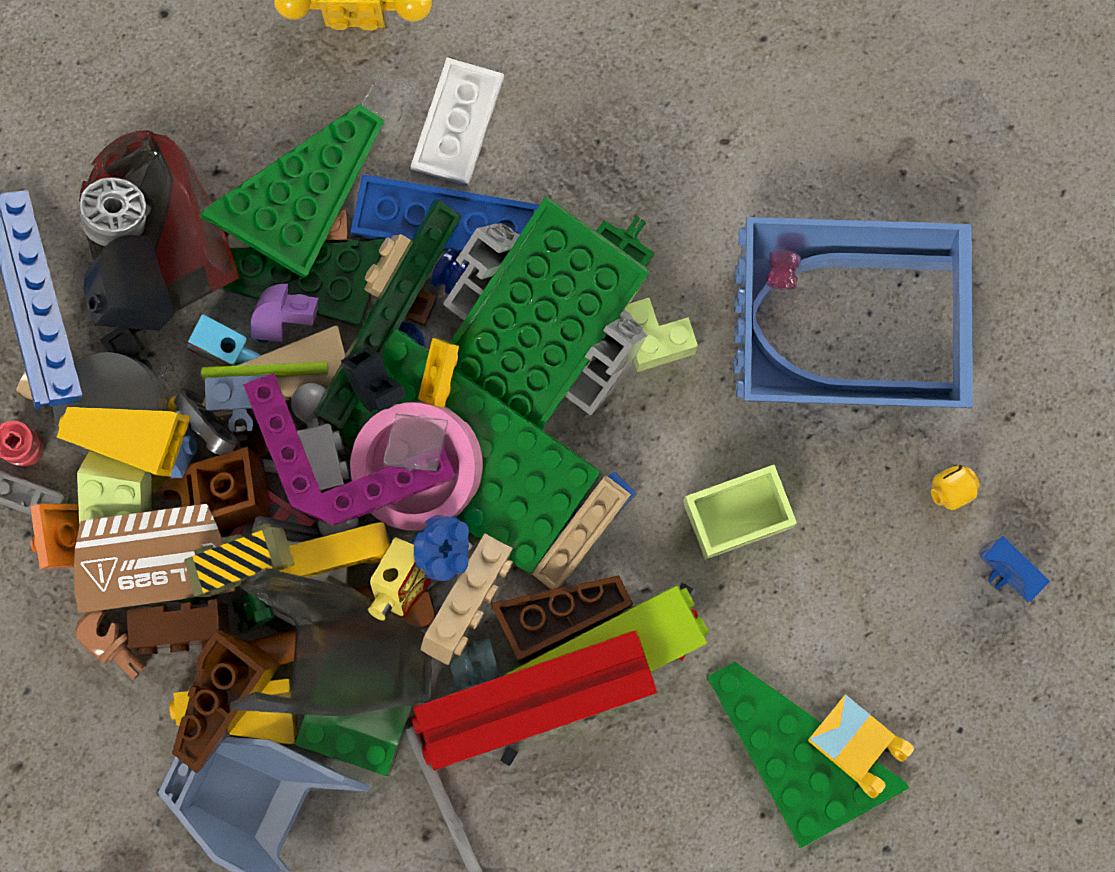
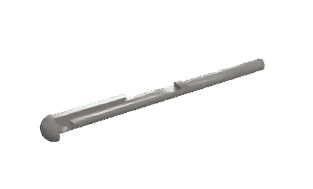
[405,726,482,872]

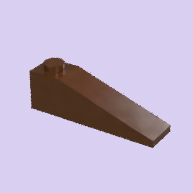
[172,630,281,773]

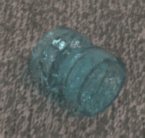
[450,638,500,690]

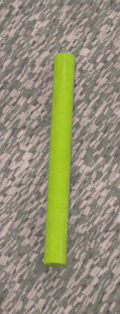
[201,362,328,380]

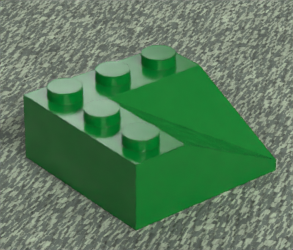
[295,652,421,776]

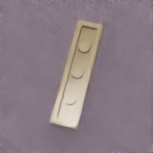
[531,475,631,590]

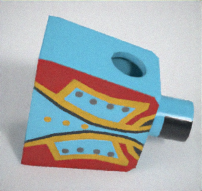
[187,314,260,366]

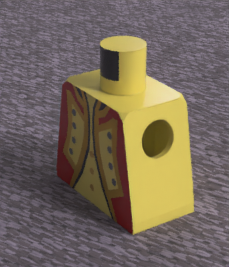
[368,537,431,620]

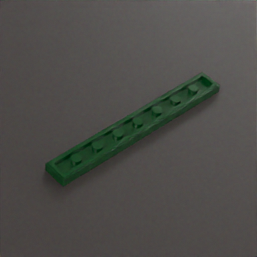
[313,199,462,430]

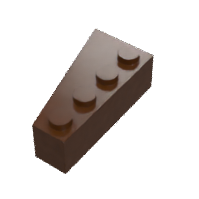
[490,575,633,664]

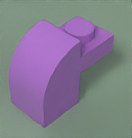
[251,284,318,342]

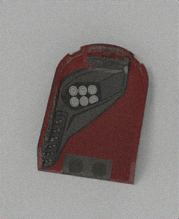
[79,130,239,333]

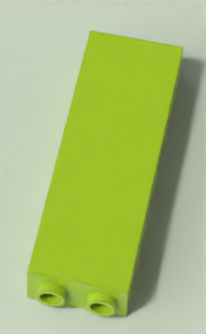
[506,584,710,675]

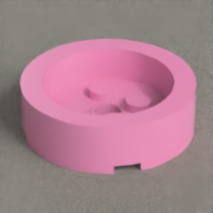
[350,401,483,530]

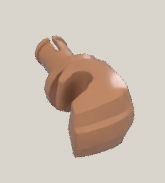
[74,610,147,680]

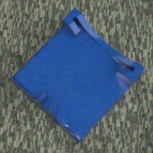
[979,536,1050,603]

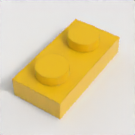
[418,338,459,408]

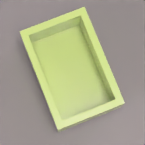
[683,465,797,560]

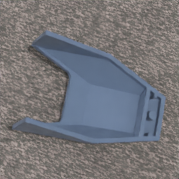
[158,737,371,872]

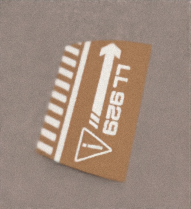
[74,504,235,613]

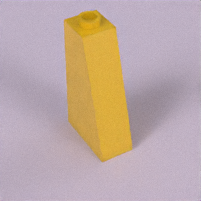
[57,407,191,477]
[169,679,298,745]

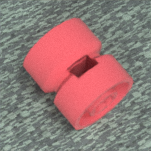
[0,421,44,468]

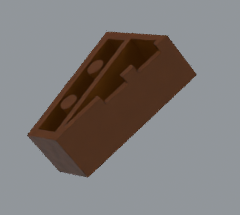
[127,599,229,656]

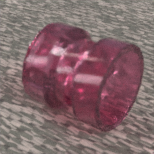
[766,251,801,290]

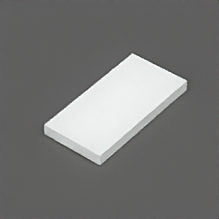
[410,57,504,187]

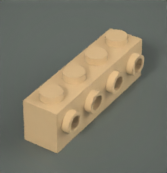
[421,534,513,665]

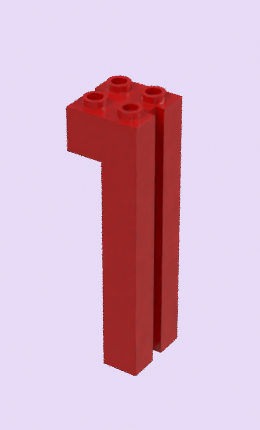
[411,630,658,770]

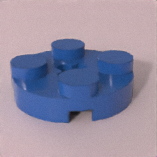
[414,515,469,581]

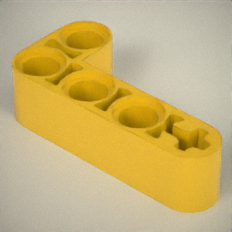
[267,522,390,586]

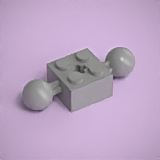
[291,383,359,537]

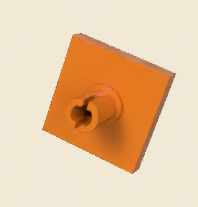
[30,504,80,569]

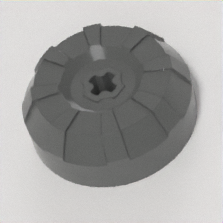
[53,352,165,456]

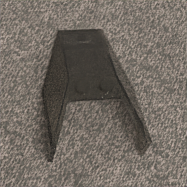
[230,568,433,717]

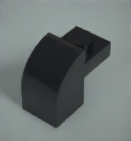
[340,346,406,412]

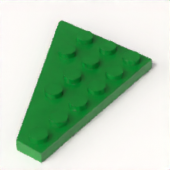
[199,104,385,278]
[706,662,909,848]

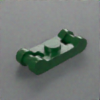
[232,586,274,634]

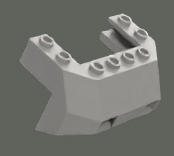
[443,223,647,415]

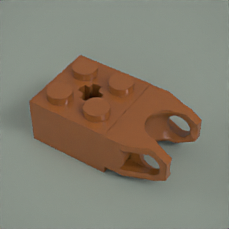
[155,447,271,532]

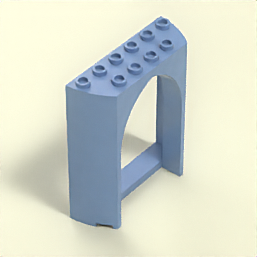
[733,217,973,408]

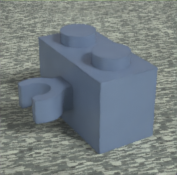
[205,375,267,432]

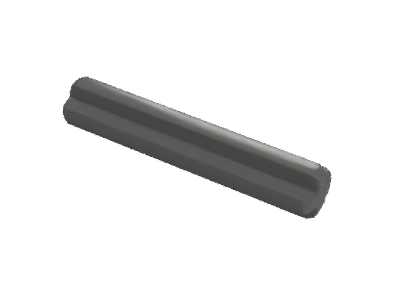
[253,516,323,542]

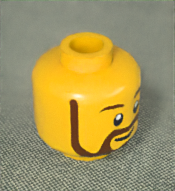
[931,464,980,511]

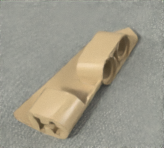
[202,326,345,417]

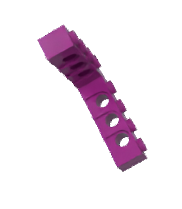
[243,373,455,527]

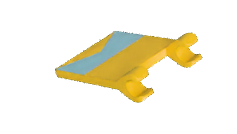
[808,694,914,798]

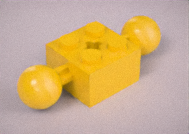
[274,0,432,31]

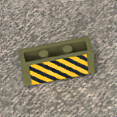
[184,523,295,597]

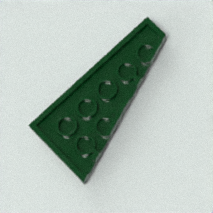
[184,239,385,327]

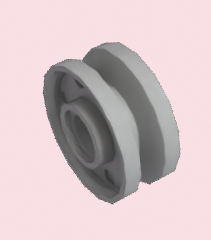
[79,177,146,246]

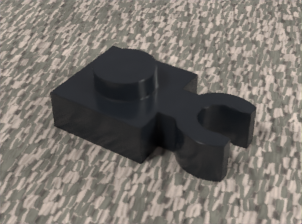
[100,327,152,370]

